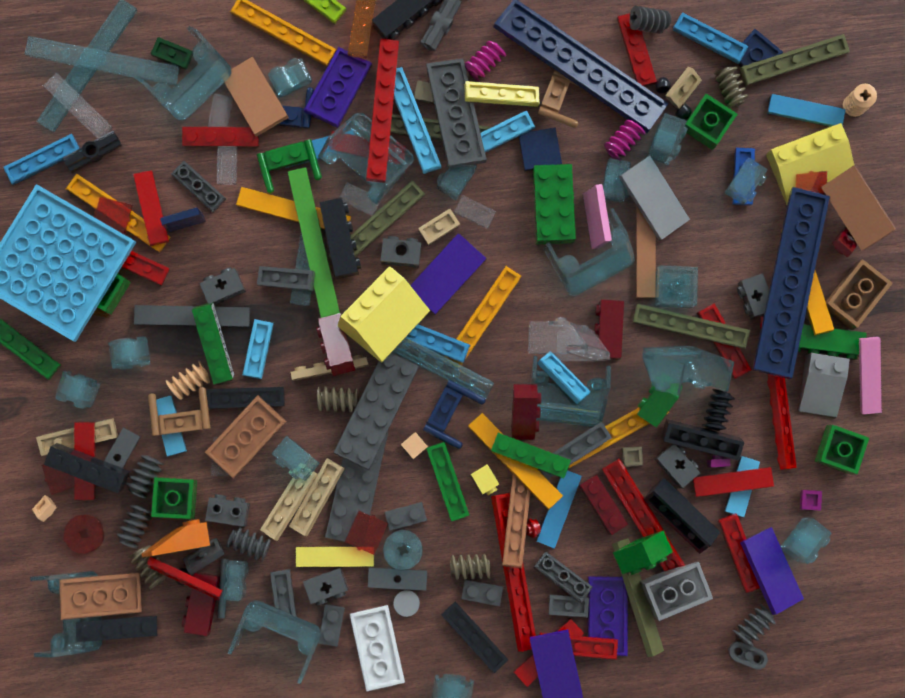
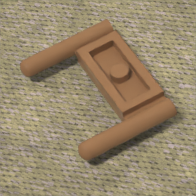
[538,70,578,128]
[148,387,211,436]

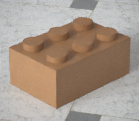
[825,259,893,330]

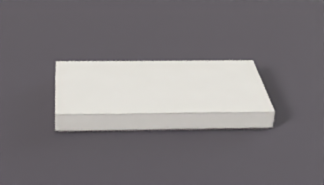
[350,605,405,691]

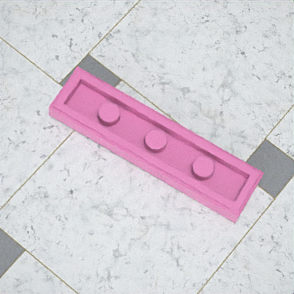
[859,337,882,414]

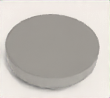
[394,590,420,617]

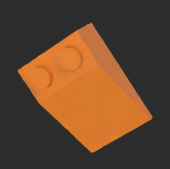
[141,519,210,557]

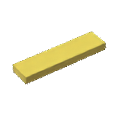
[464,81,540,107]
[296,547,374,567]

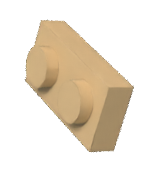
[665,67,702,109]
[418,209,460,246]

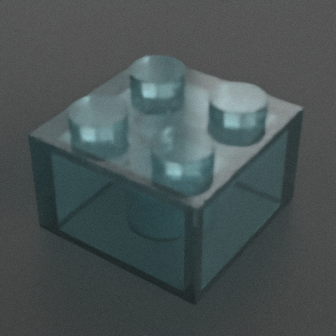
[647,113,688,165]
[655,265,698,308]
[781,518,832,564]

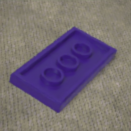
[304,47,372,128]
[410,233,487,315]
[740,527,804,615]
[588,576,628,656]
[530,629,583,698]

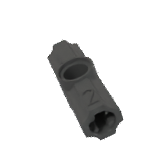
[421,0,462,51]

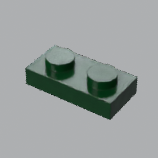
[151,37,194,70]

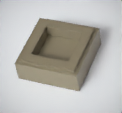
[414,81,433,104]
[622,447,643,467]

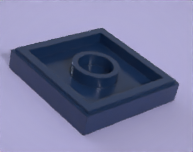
[738,29,783,67]
[519,127,562,171]
[160,207,206,232]

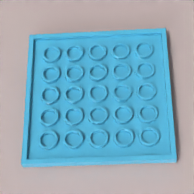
[0,184,136,342]

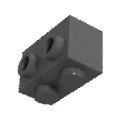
[205,494,250,527]

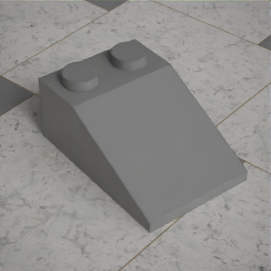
[798,353,850,417]
[640,562,713,621]

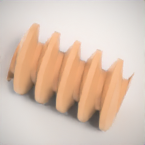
[843,83,877,117]
[166,361,210,400]

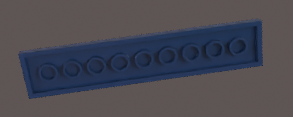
[493,0,669,133]
[753,187,830,379]

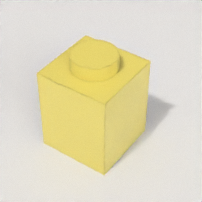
[470,464,499,495]

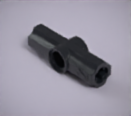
[63,131,122,173]

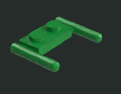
[257,139,322,194]

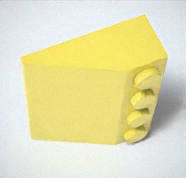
[766,123,854,205]
[337,266,430,363]

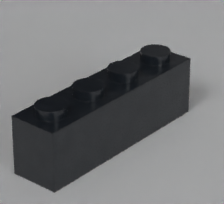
[372,0,443,40]
[319,198,361,279]
[661,419,744,460]
[44,443,130,493]
[643,478,720,554]

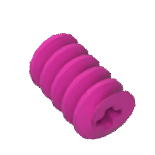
[465,41,507,82]
[604,120,646,162]

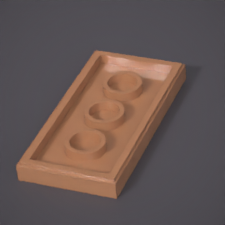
[220,57,289,137]
[821,166,896,251]
[205,395,287,479]
[59,572,142,620]

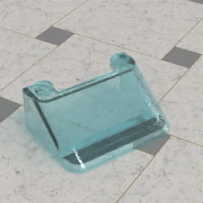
[318,113,414,205]

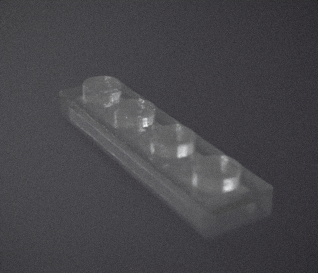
[43,72,113,139]

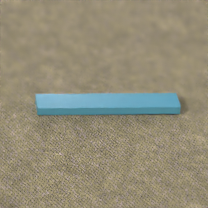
[394,67,441,174]

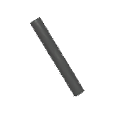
[217,559,229,618]

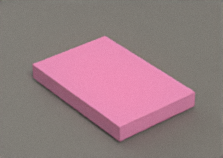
[583,184,612,249]

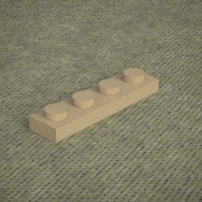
[290,355,369,381]
[36,418,118,456]
[289,458,345,536]
[260,464,318,541]

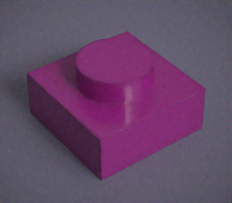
[707,455,731,468]
[800,490,822,511]

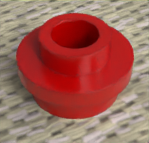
[526,519,541,538]

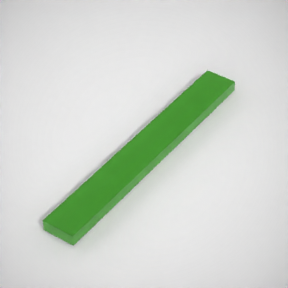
[287,167,340,318]

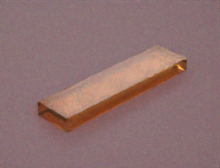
[348,0,376,59]

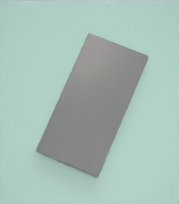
[619,156,690,240]

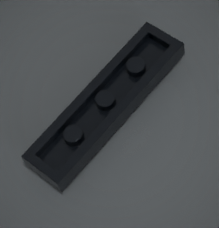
[206,387,285,409]
[441,601,508,673]
[76,616,157,642]

